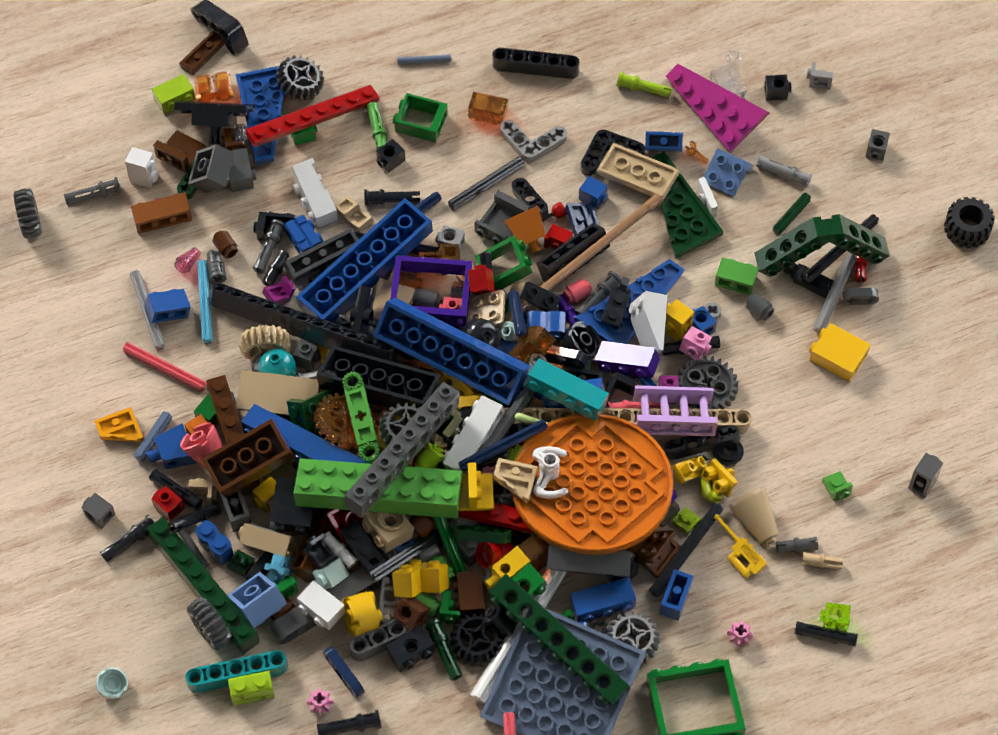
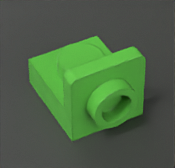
[822,471,853,501]

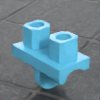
[264,554,292,585]

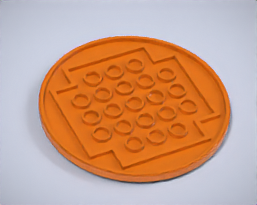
[511,414,673,555]

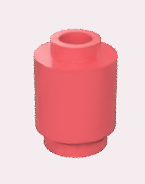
[562,278,592,304]

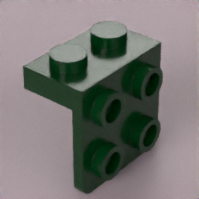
[286,390,337,436]

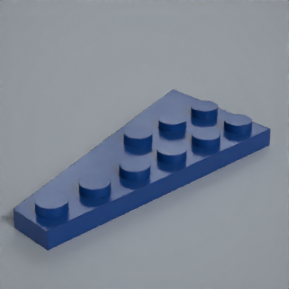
[235,66,285,165]
[574,259,685,344]

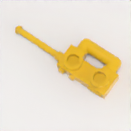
[714,514,768,578]

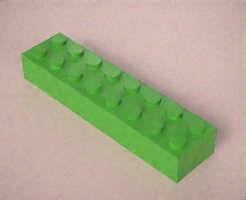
[293,459,463,518]

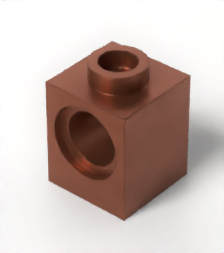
[393,597,431,629]

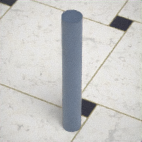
[397,54,451,65]

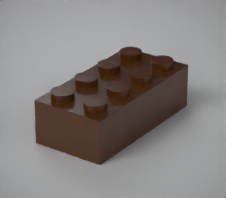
[202,418,295,498]

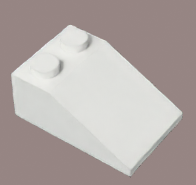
[629,291,667,354]

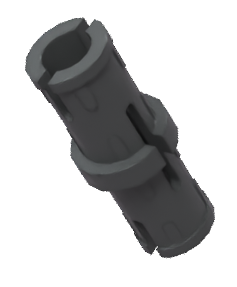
[776,537,818,554]

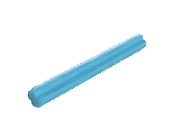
[197,260,213,344]

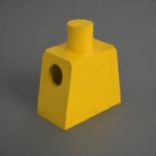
[484,546,530,590]

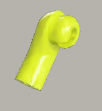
[700,478,723,503]

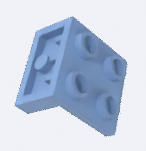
[704,148,754,197]

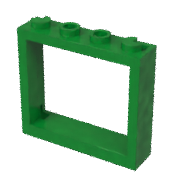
[646,658,746,735]

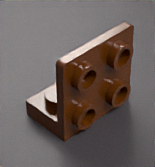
[153,130,206,173]

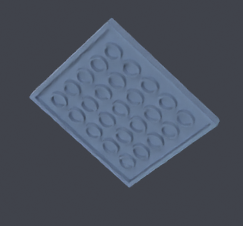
[480,608,646,735]

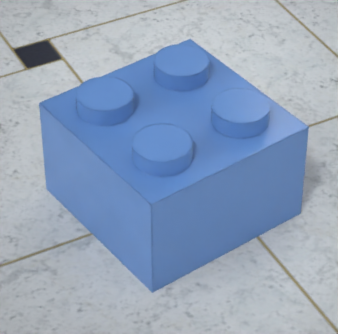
[227,572,287,628]

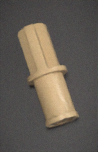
[802,552,843,569]

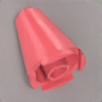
[180,422,223,470]

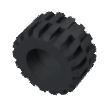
[944,197,995,248]

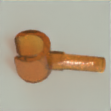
[685,141,708,163]

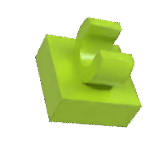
[672,507,701,536]

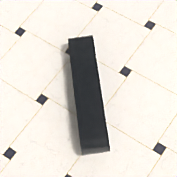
[492,48,580,79]

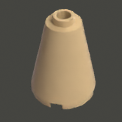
[729,487,779,545]

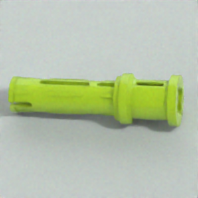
[616,71,672,99]

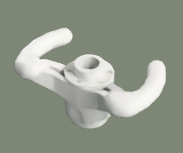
[532,446,568,499]

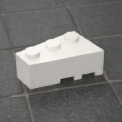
[292,158,338,228]

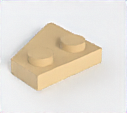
[493,458,538,503]

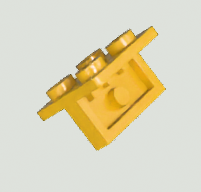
[459,463,494,511]

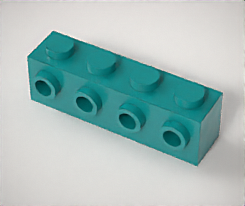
[525,358,609,421]

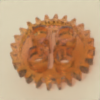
[314,392,378,449]

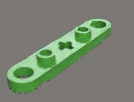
[342,372,381,464]

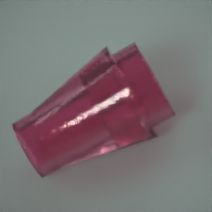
[174,247,201,274]

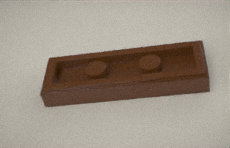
[179,31,225,75]

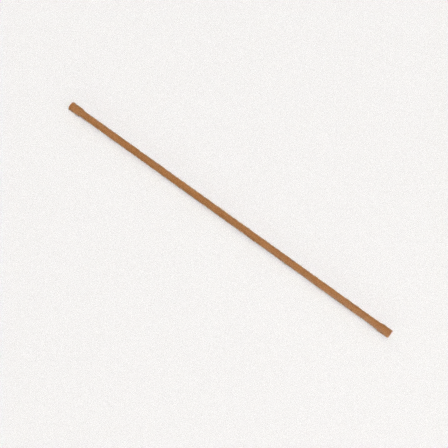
[265,193,663,510]

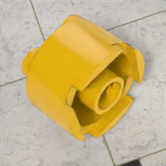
[341,591,383,638]

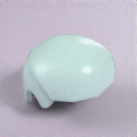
[96,668,128,699]

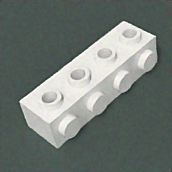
[443,396,505,474]

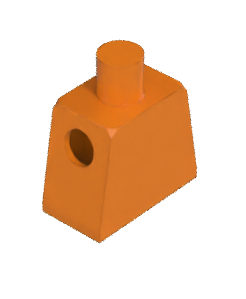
[503,206,545,254]

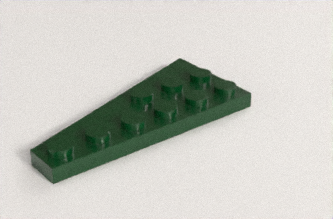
[651,151,724,259]

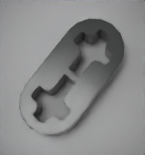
[842,288,879,305]

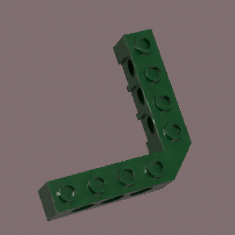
[755,214,890,277]

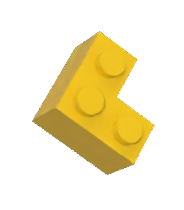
[393,559,449,598]

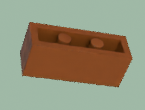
[131,192,192,234]

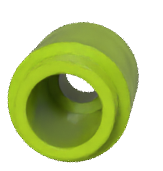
[415,443,444,469]

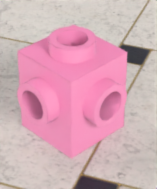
[679,326,712,361]

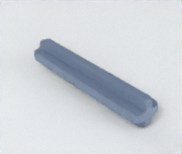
[134,411,172,462]

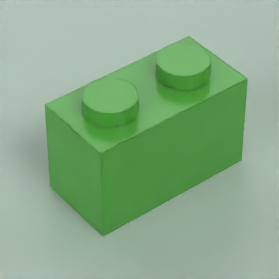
[715,257,759,295]

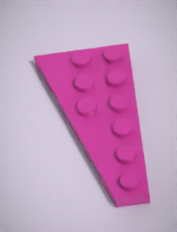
[666,64,770,152]

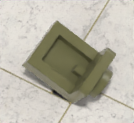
[442,409,463,441]

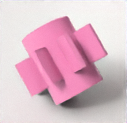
[727,620,753,648]
[307,688,333,716]

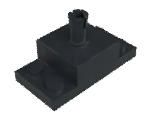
[174,101,255,144]

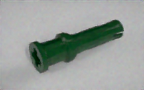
[424,619,463,681]

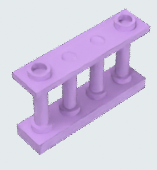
[633,386,717,436]

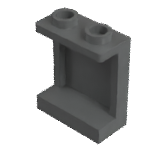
[474,190,530,245]

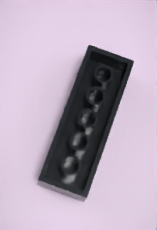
[316,346,442,409]

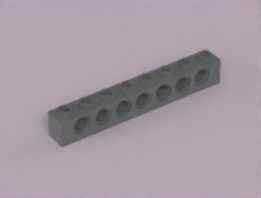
[345,382,460,518]

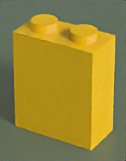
[809,323,871,382]

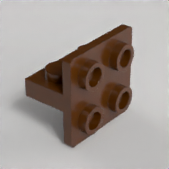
[632,530,680,577]

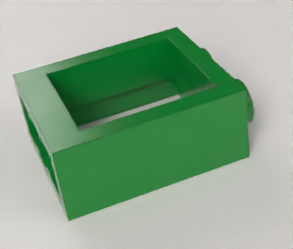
[393,93,448,142]
[475,235,533,289]

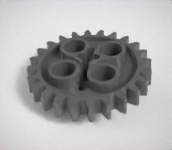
[678,355,739,409]

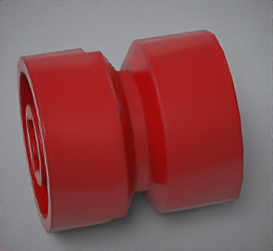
[475,542,513,568]

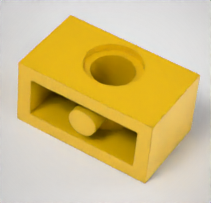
[665,299,694,342]

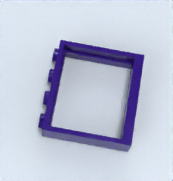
[390,256,472,327]

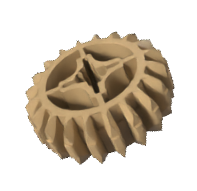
[239,324,292,361]

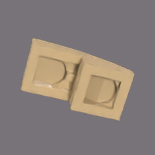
[335,195,374,232]

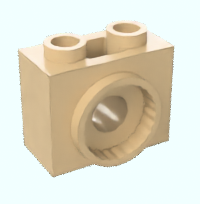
[362,512,414,553]

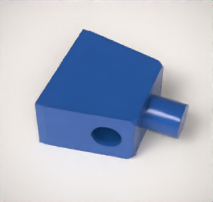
[146,423,197,469]

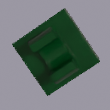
[227,549,255,577]

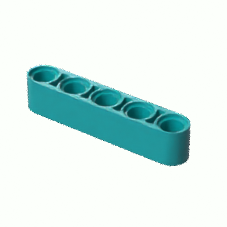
[185,650,288,693]

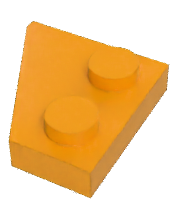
[94,407,144,442]

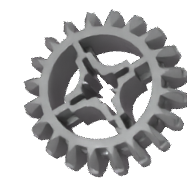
[605,611,661,663]

